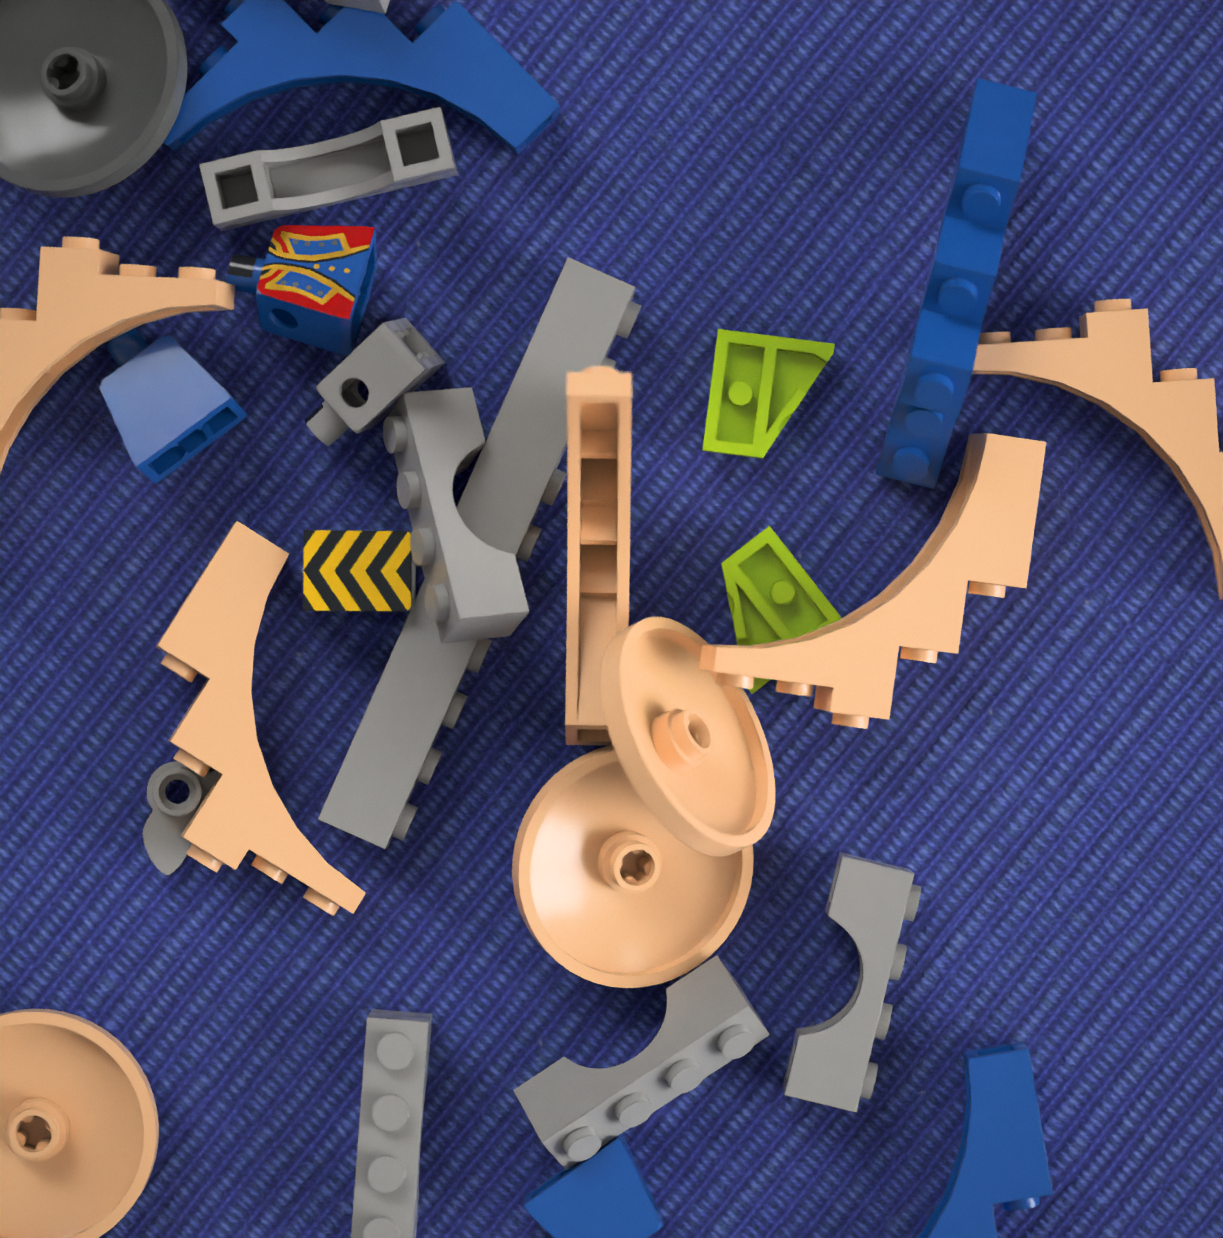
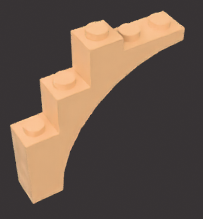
[0,237,235,473]
[972,299,1223,600]
[565,366,632,745]
[699,433,1046,729]
[156,521,366,916]

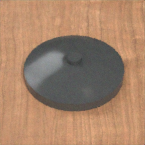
[0,0,188,198]

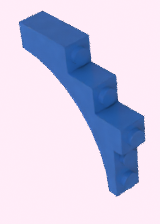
[164,0,561,155]
[876,78,1037,489]
[916,1042,1053,1238]

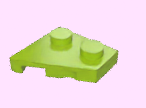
[702,329,835,459]
[721,526,842,694]

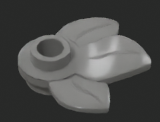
[142,761,227,875]

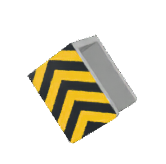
[303,530,416,611]

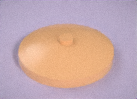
[600,617,775,856]
[512,745,754,988]
[0,1009,159,1238]

